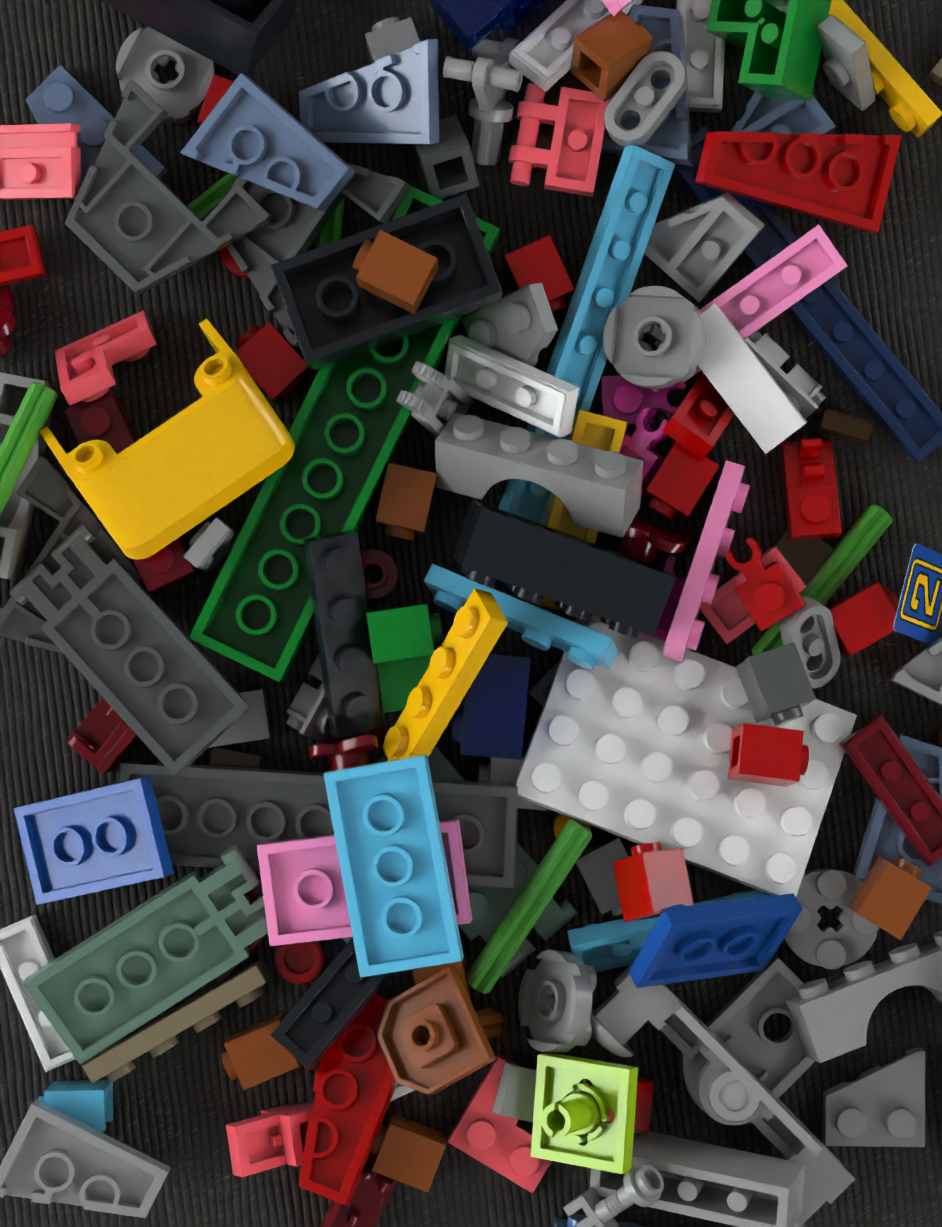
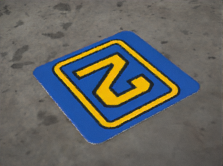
[893,544,942,644]

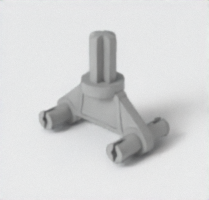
[443,36,523,166]

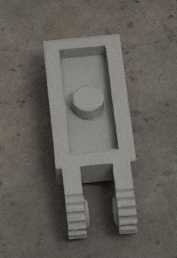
[396,361,473,437]

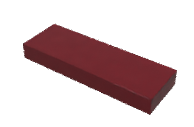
[838,715,942,867]

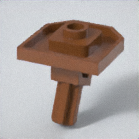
[377,966,504,1094]

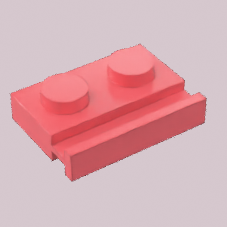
[0,123,82,200]

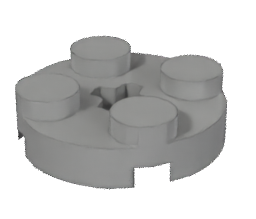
[116,27,216,124]
[603,286,706,389]
[784,868,880,970]
[518,950,597,1053]

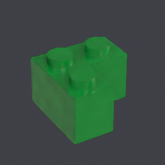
[706,0,831,100]
[366,604,444,713]

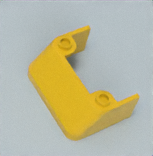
[39,319,295,560]

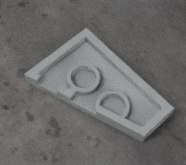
[0,1099,171,1218]

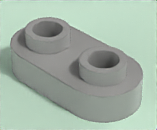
[604,51,687,147]
[780,597,841,688]

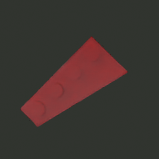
[695,131,902,233]
[298,994,397,1207]

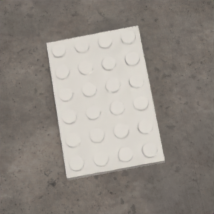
[515,614,857,897]

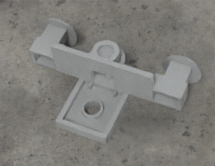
[590,955,855,1227]

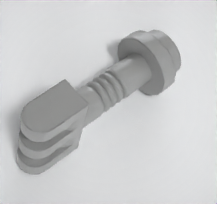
[563,1164,664,1227]

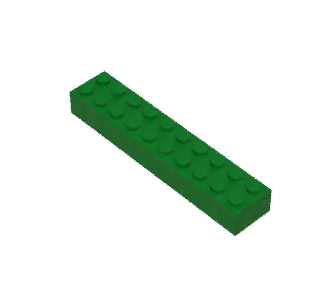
[189,186,500,682]

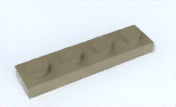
[82,958,271,1083]

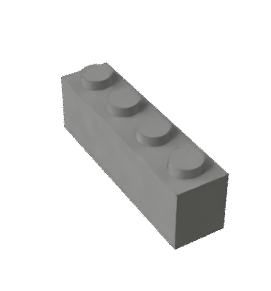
[590,1132,806,1227]

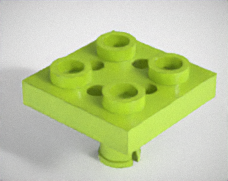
[531,1052,638,1174]

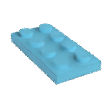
[323,754,464,978]

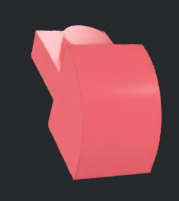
[700,546,806,644]
[226,1102,313,1177]

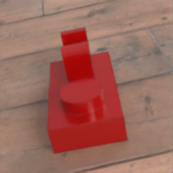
[780,437,842,540]

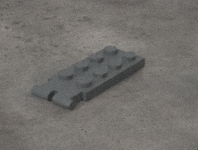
[9,523,252,776]

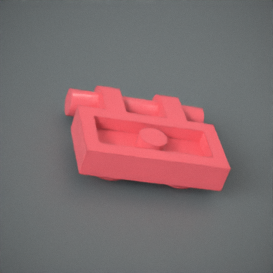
[508,83,610,197]

